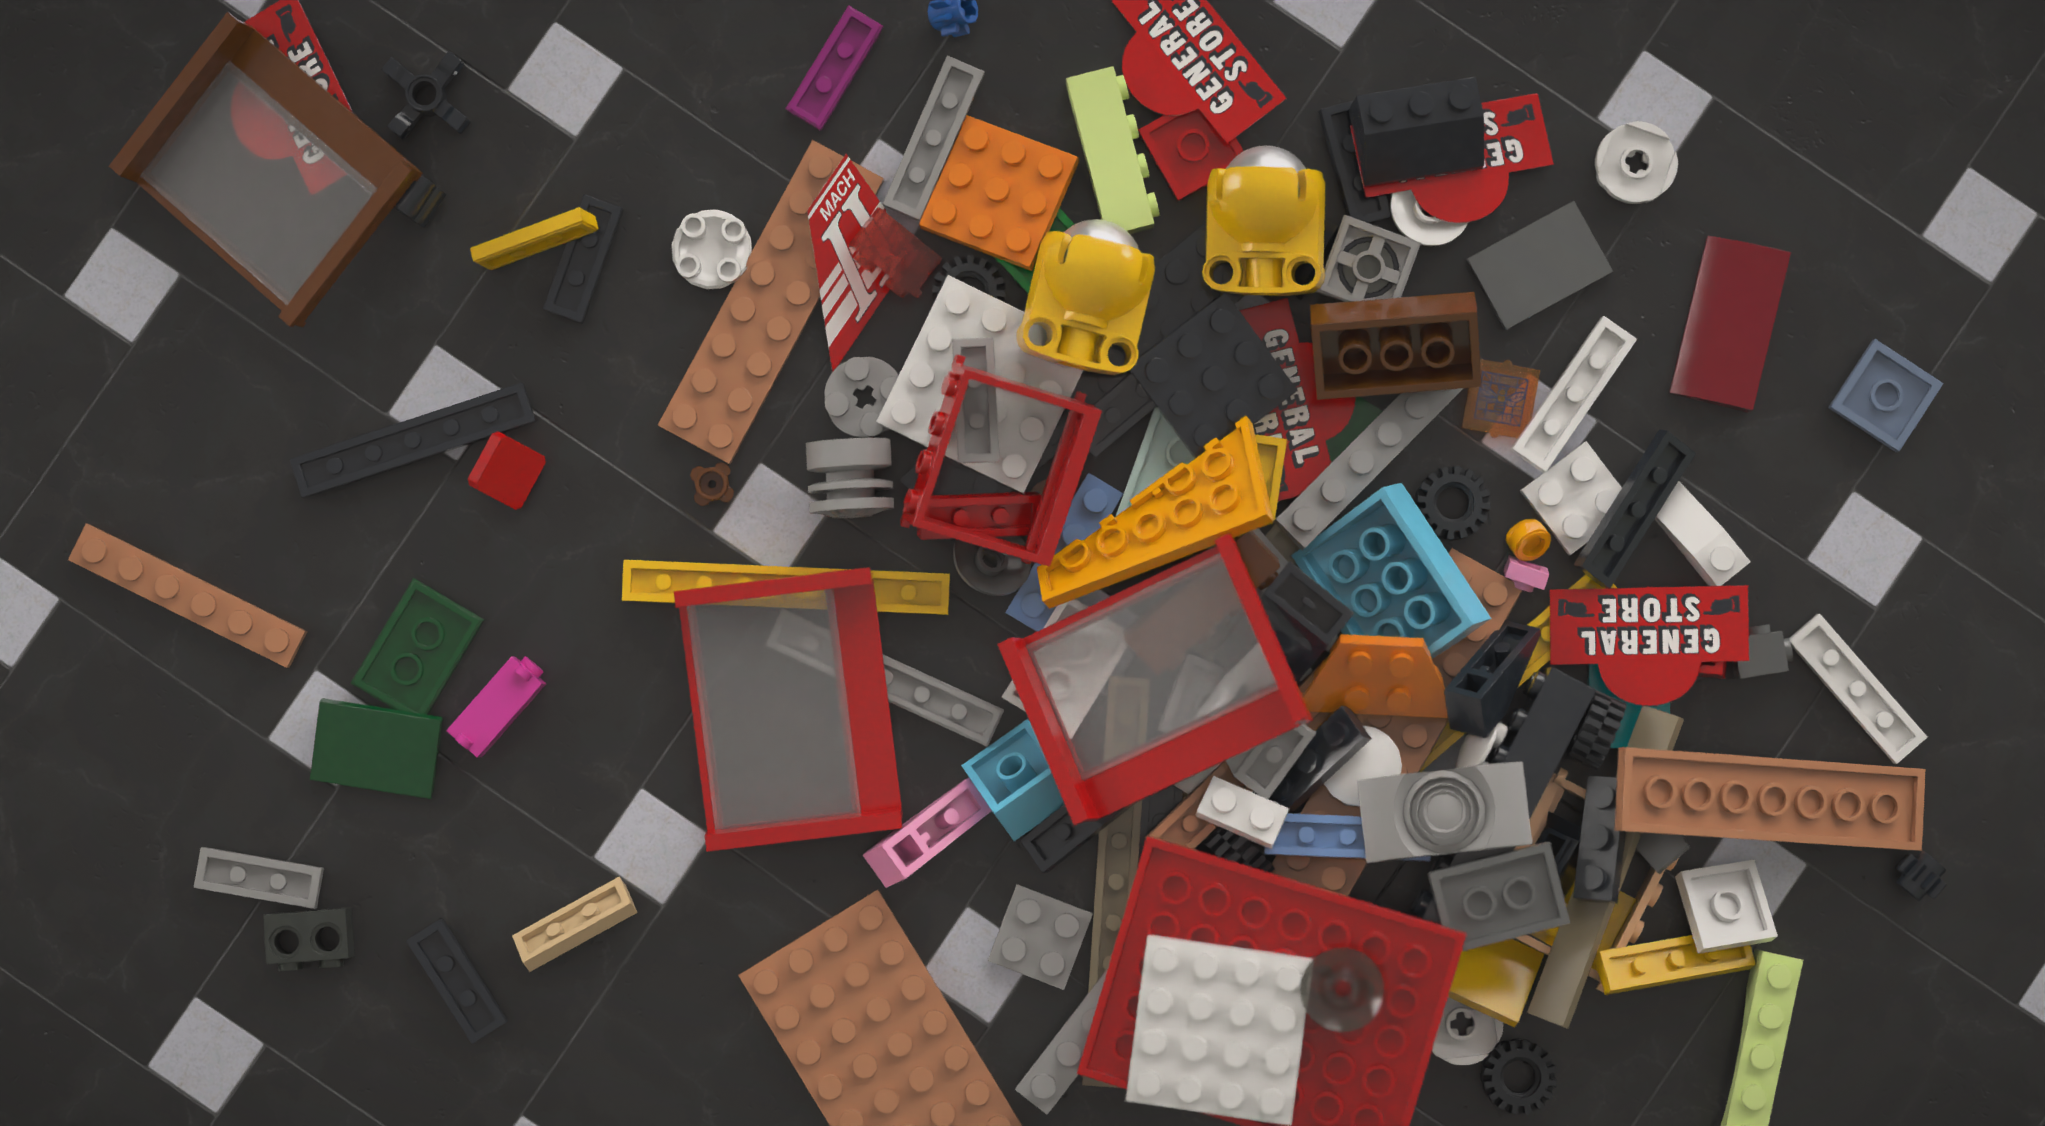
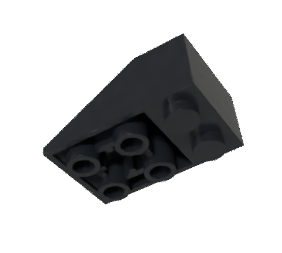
[1212,561,1354,684]

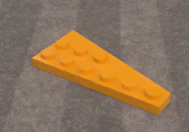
[1037,416,1274,609]

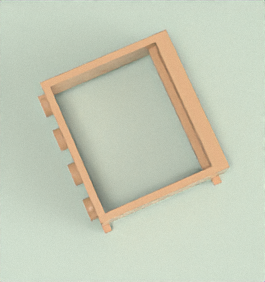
[1514,767,1679,993]

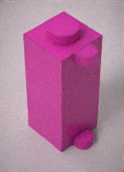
[446,656,546,758]

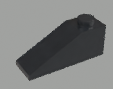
[1444,620,1541,738]

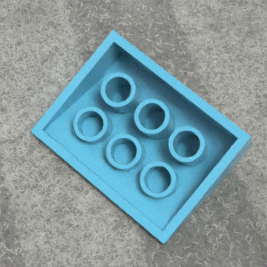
[1291,483,1492,659]

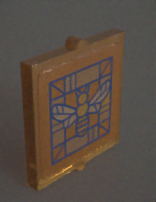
[1461,359,1540,439]

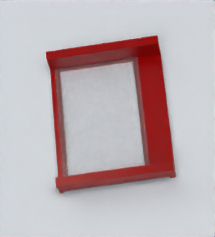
[997,533,1313,825]
[673,567,903,852]

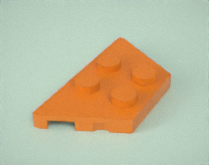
[1301,634,1448,718]

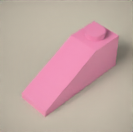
[863,778,992,888]

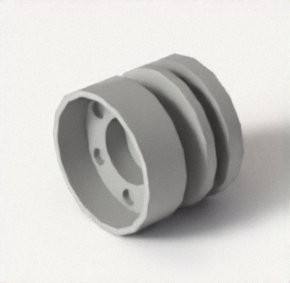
[806,438,894,518]

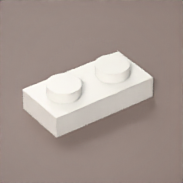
[1196,776,1289,850]

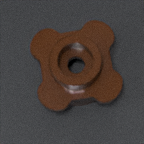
[690,462,734,506]

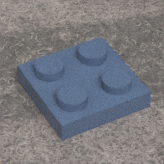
[1828,339,1944,452]

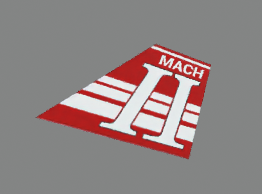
[807,154,915,372]

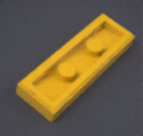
[470,207,599,270]

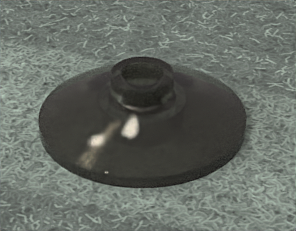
[1300,948,1384,1032]

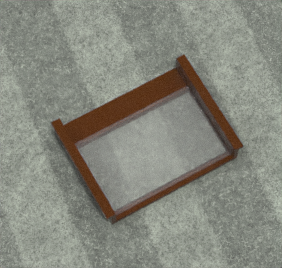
[109,12,423,327]

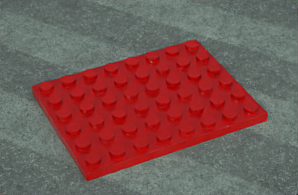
[1077,835,1467,1126]

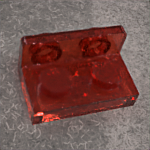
[848,207,943,299]

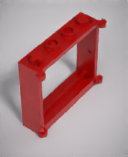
[900,354,1102,567]

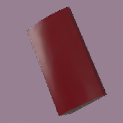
[1669,236,1791,413]

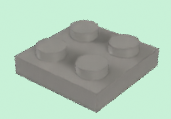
[988,884,1093,990]

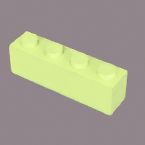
[1066,66,1160,234]

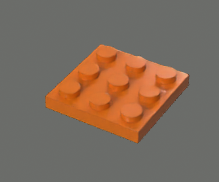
[919,115,1080,271]

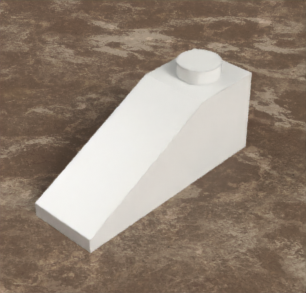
[1655,481,1750,586]

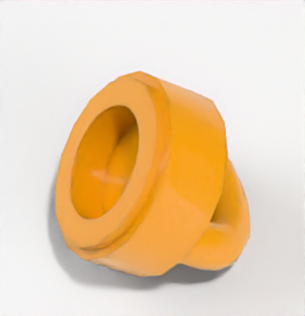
[1505,519,1551,562]

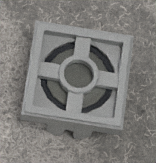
[1316,215,1421,303]

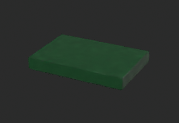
[351,578,485,715]
[310,698,443,799]

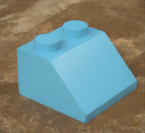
[961,719,1065,841]

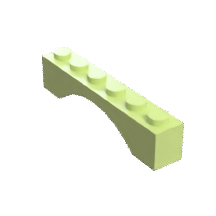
[1720,949,1803,1126]

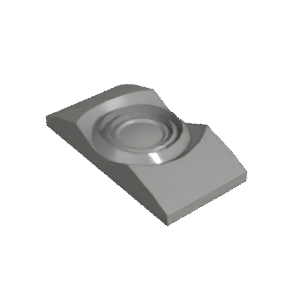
[1357,762,1532,863]

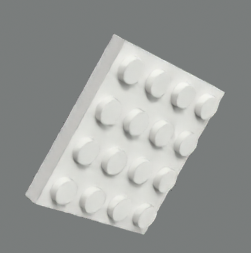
[876,275,1083,493]
[1126,935,1314,1125]

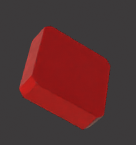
[468,431,546,510]

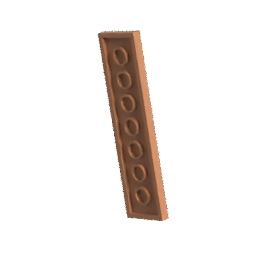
[658,140,884,464]
[1615,747,1926,851]

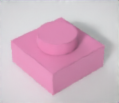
[1504,555,1549,592]

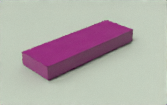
[786,5,884,131]

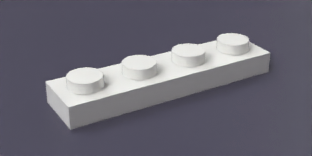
[1510,316,1637,473]
[1789,614,1927,764]

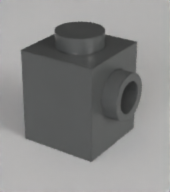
[1731,624,1793,679]

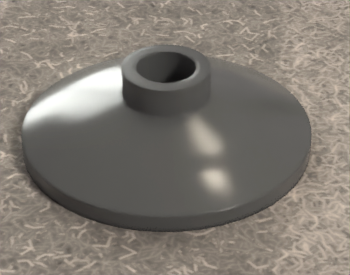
[953,536,1032,596]

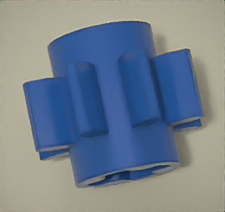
[928,0,978,37]

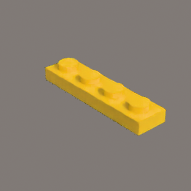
[1594,935,1756,995]

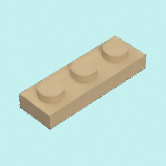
[512,876,638,972]

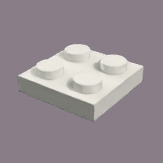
[1520,441,1622,555]
[1675,860,1778,954]

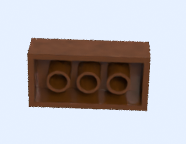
[1310,292,1482,400]

